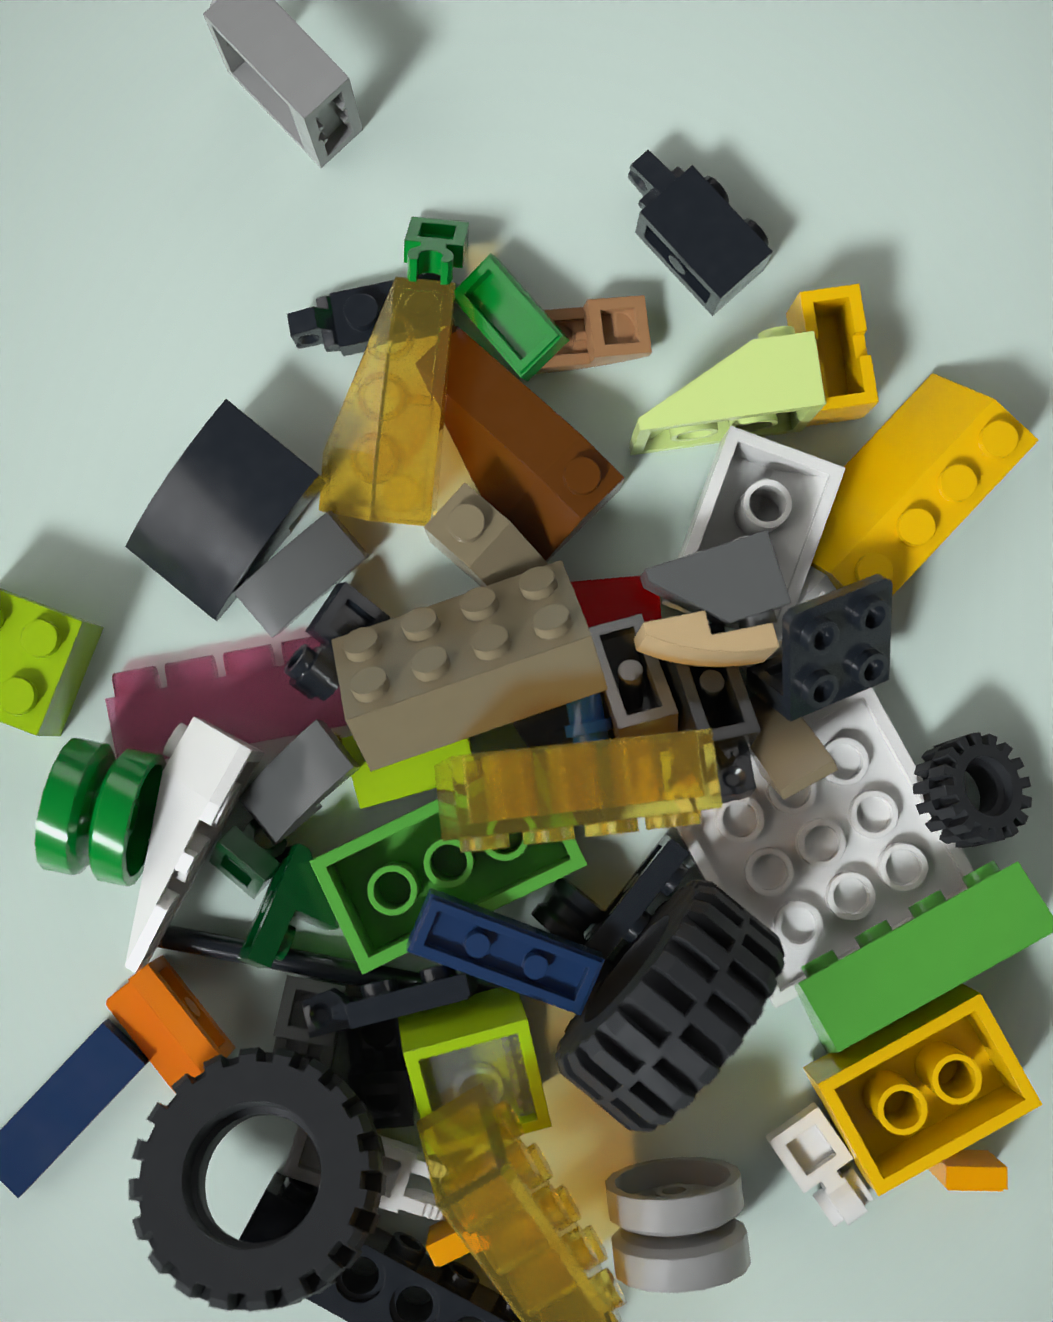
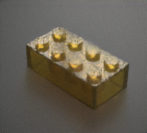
[434,728,722,852]
[416,1083,626,1322]

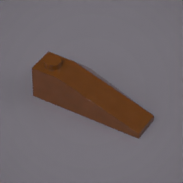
[415,325,625,562]

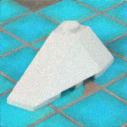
[125,717,265,972]

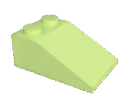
[629,326,826,456]

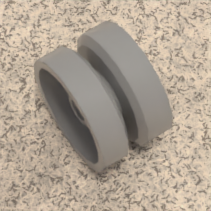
[605,1157,751,1293]

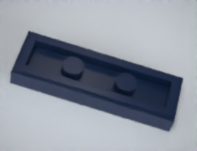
[406,888,605,1016]
[0,1019,149,1198]

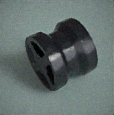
[531,877,607,945]

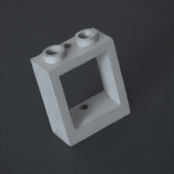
[203,0,363,168]

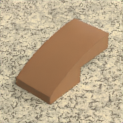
[536,295,652,374]

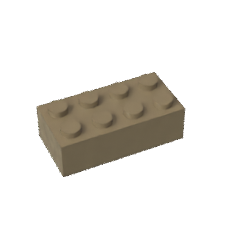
[331,560,608,771]

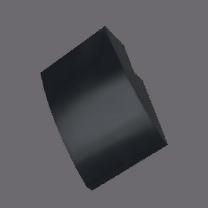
[125,399,326,621]

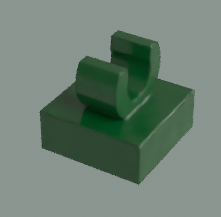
[209,819,288,899]

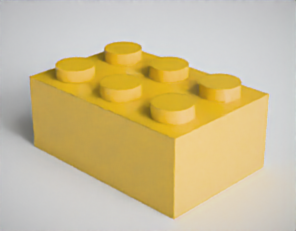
[803,983,1043,1196]

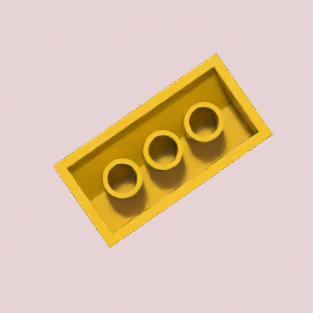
[810,373,1039,596]

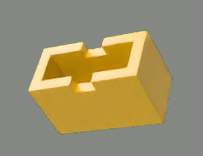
[786,283,879,427]

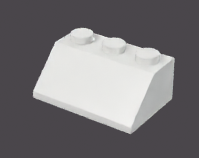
[661,426,846,640]

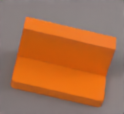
[106,955,236,1090]

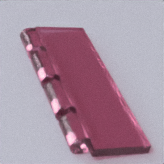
[105,636,347,759]

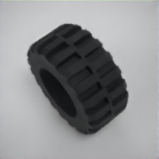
[555,880,785,1132]
[129,1047,387,1312]

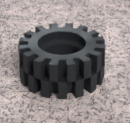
[913,732,1032,848]

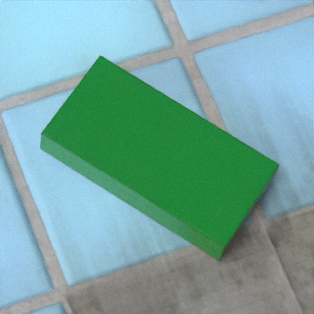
[450,253,570,382]

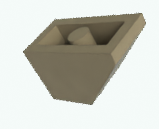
[424,482,548,587]

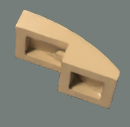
[634,611,779,667]

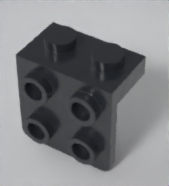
[747,574,893,722]

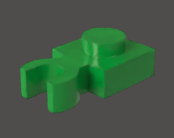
[404,216,469,285]

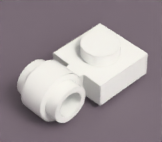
[765,1102,874,1227]

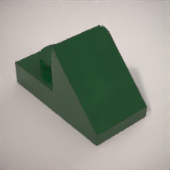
[237,843,339,968]

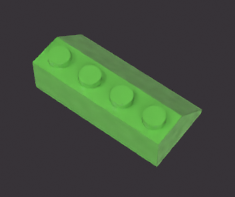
[794,860,1053,1053]

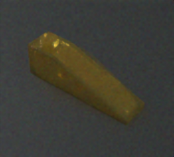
[319,277,456,526]

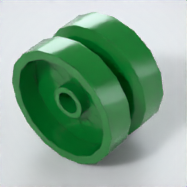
[34,738,166,887]

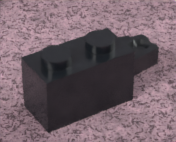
[628,149,773,316]
[659,623,761,804]

